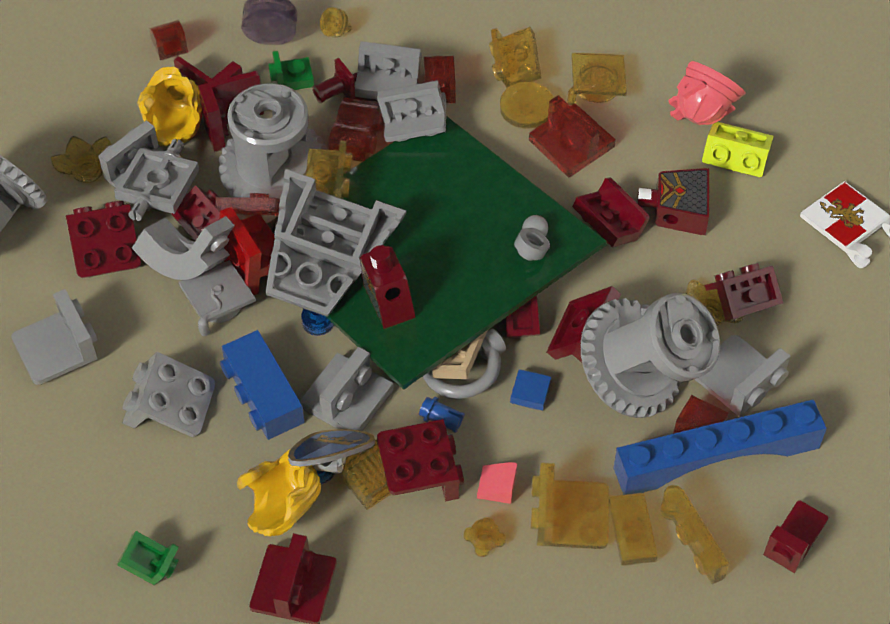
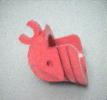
[669,61,746,125]

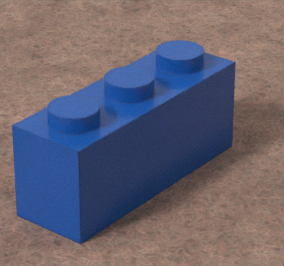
[220,330,305,440]

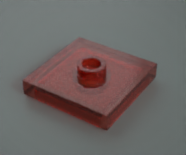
[215,193,280,216]

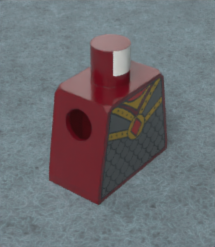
[637,168,709,235]
[359,245,415,329]

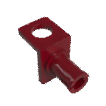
[312,58,364,104]

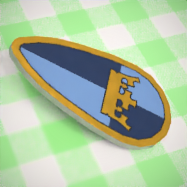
[288,429,375,473]

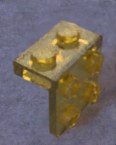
[531,463,609,549]

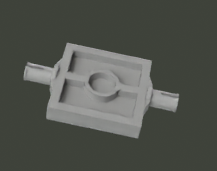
[114,139,199,221]

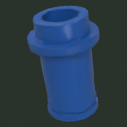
[419,397,465,433]

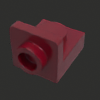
[505,295,540,338]

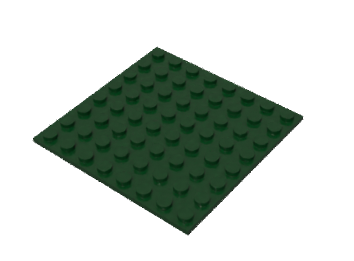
[267,116,607,390]

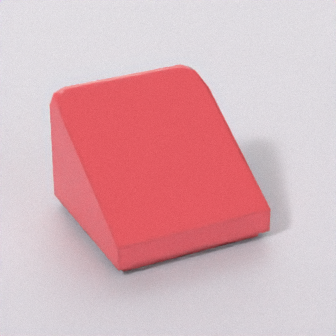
[477,462,517,504]

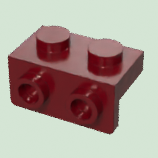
[572,177,650,248]

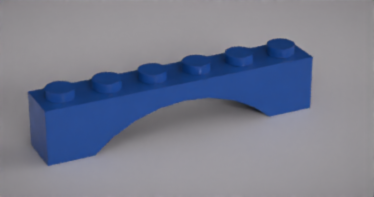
[613,399,827,497]

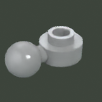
[514,215,550,261]

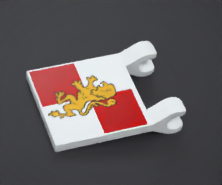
[800,181,890,268]

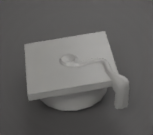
[178,260,256,336]

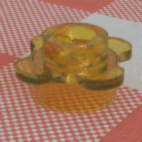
[464,517,506,557]

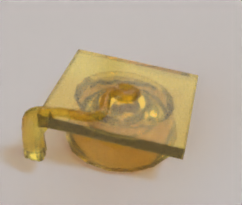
[567,53,627,106]

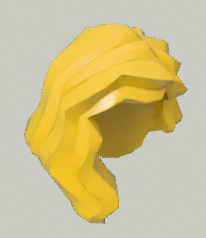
[137,67,202,146]
[237,449,321,536]

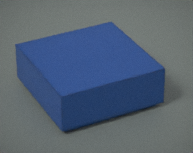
[510,369,551,411]

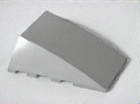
[266,169,407,317]

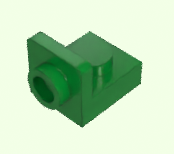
[268,51,314,90]

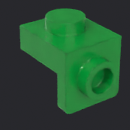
[117,531,179,585]

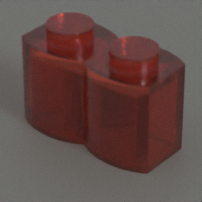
[328,97,384,162]

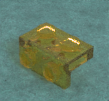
[489,27,541,90]
[306,141,352,199]

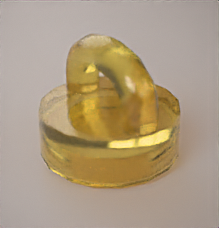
[320,7,352,38]

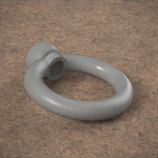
[423,329,506,399]

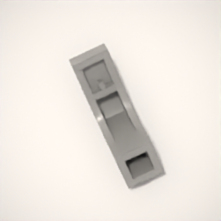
[132,216,235,280]

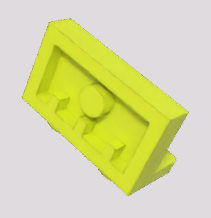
[702,122,774,177]

